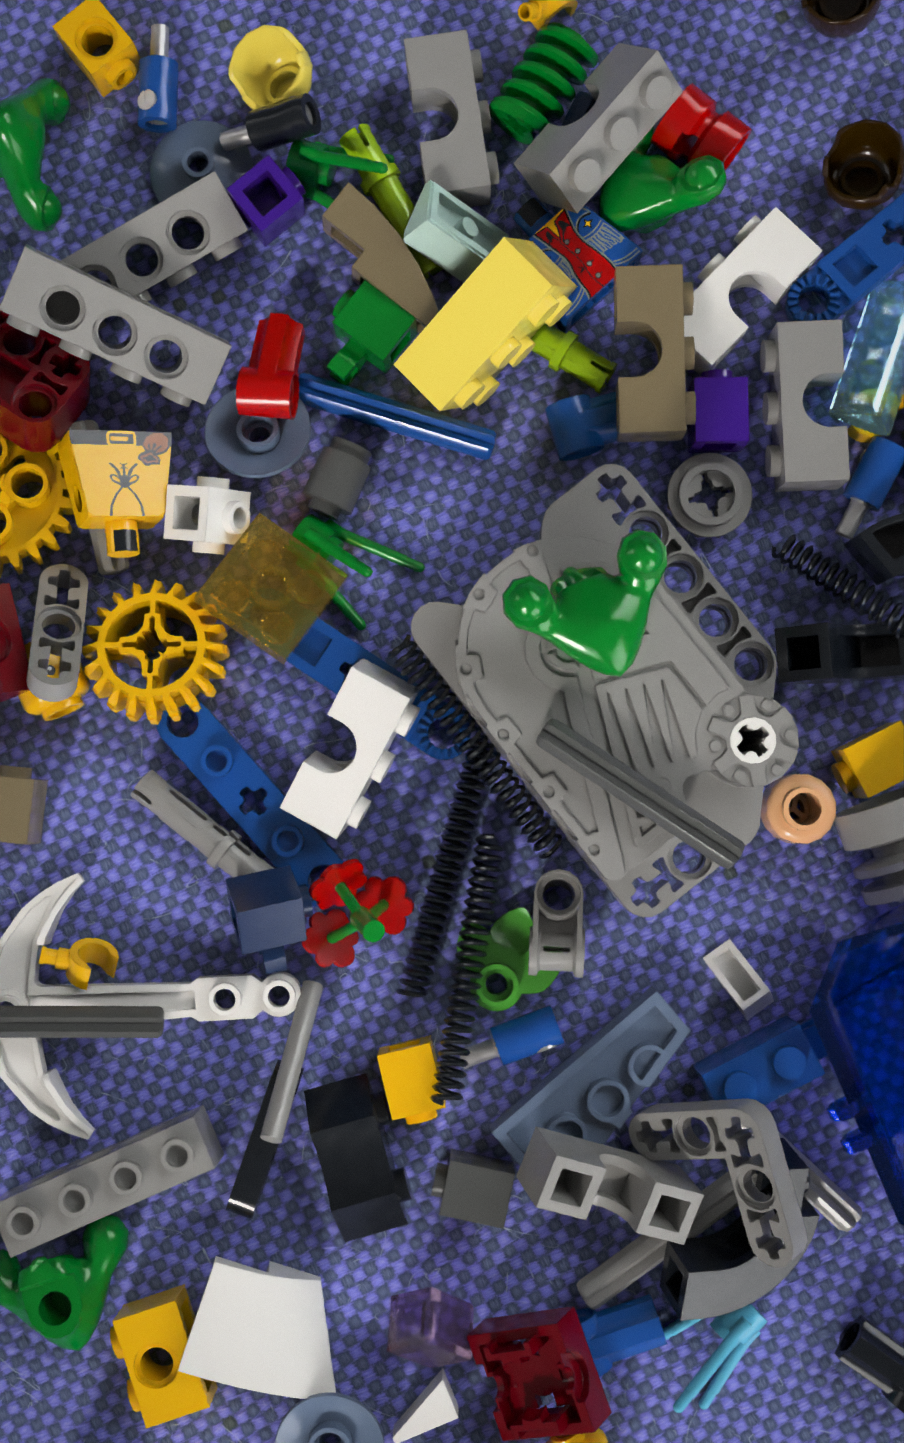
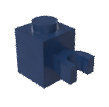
[226,865,313,974]

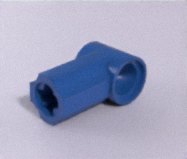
[545,391,617,462]
[576,1294,667,1377]

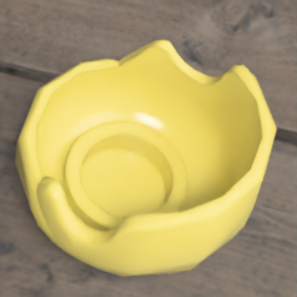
[228,24,313,110]

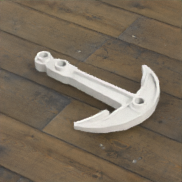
[0,873,301,1140]

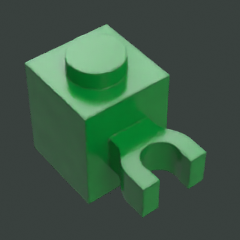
[327,280,417,386]

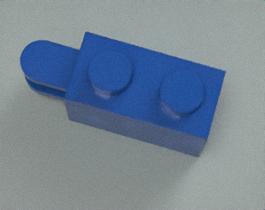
[693,1012,850,1105]

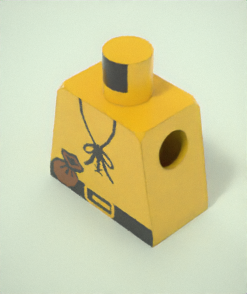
[58,429,172,558]

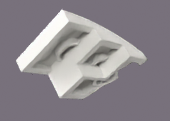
[178,1256,336,1399]

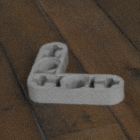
[629,1099,807,1268]

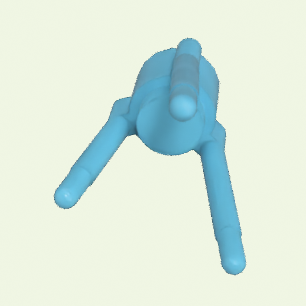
[663,1304,768,1413]

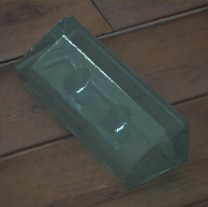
[829,281,904,436]

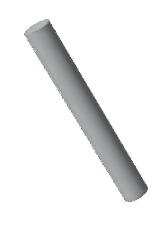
[260,980,323,1144]

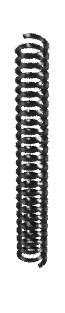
[771,534,904,639]
[387,634,562,859]
[396,741,496,997]
[430,834,505,1106]

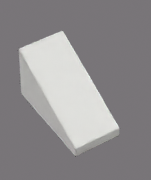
[703,939,774,1021]
[392,1368,458,1443]

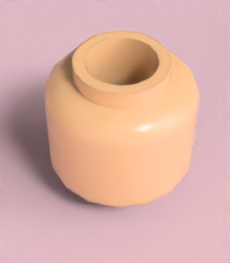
[761,774,836,844]

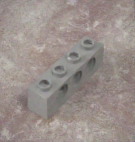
[46,171,248,331]
[0,244,232,407]
[0,1105,224,1258]

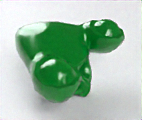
[0,78,70,232]
[598,126,727,233]
[502,529,667,677]
[0,1215,128,1351]

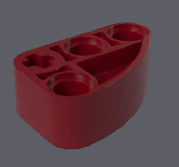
[0,304,90,452]

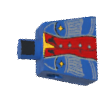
[513,197,643,333]

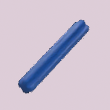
[299,373,496,460]

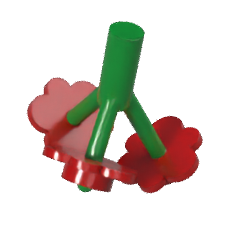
[301,859,414,968]

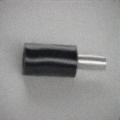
[220,93,321,152]

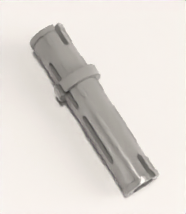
[131,770,274,877]

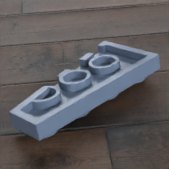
[489,986,690,1165]

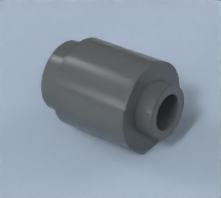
[302,436,372,521]

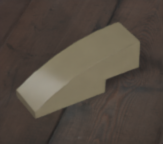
[322,182,439,334]

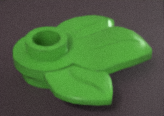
[457,907,560,1011]

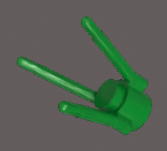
[286,139,395,209]
[288,514,425,630]

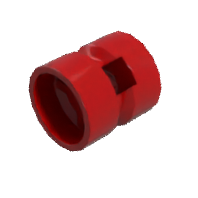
[651,83,752,171]

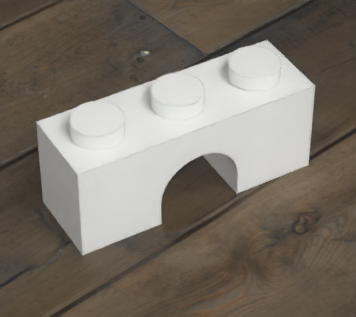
[684,207,823,375]
[280,658,420,839]

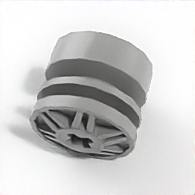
[834,787,904,906]

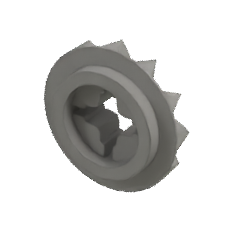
[667,453,752,538]

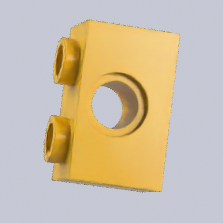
[110,1284,218,1429]

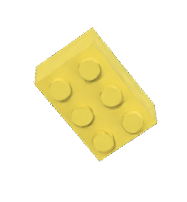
[393,237,578,412]

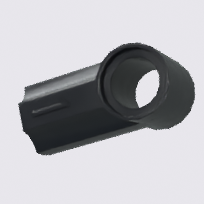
[835,1315,904,1413]

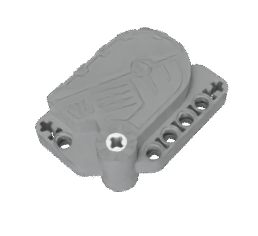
[411,464,799,918]

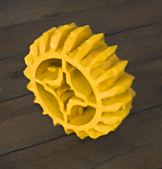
[82,579,230,725]

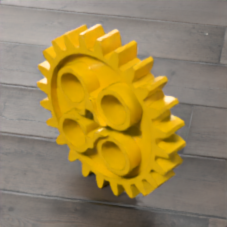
[0,416,74,578]

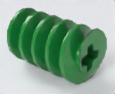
[489,22,599,145]

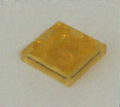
[195,513,348,665]

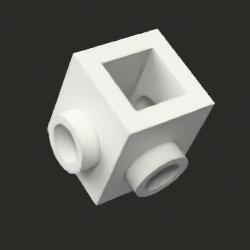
[163,476,251,555]

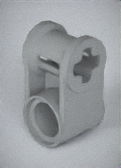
[528,869,585,978]

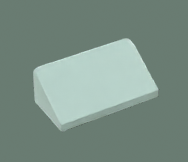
[403,180,508,283]

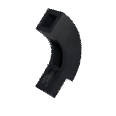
[774,621,904,684]
[660,1138,820,1321]

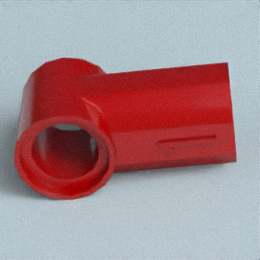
[236,313,305,420]

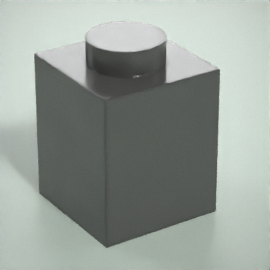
[431,1149,515,1229]

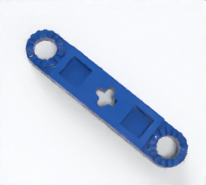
[785,193,904,321]
[239,589,471,760]
[156,698,345,907]

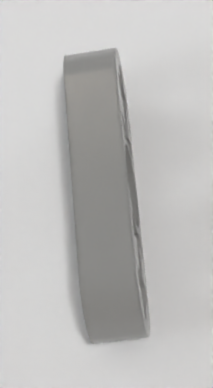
[26,564,88,702]

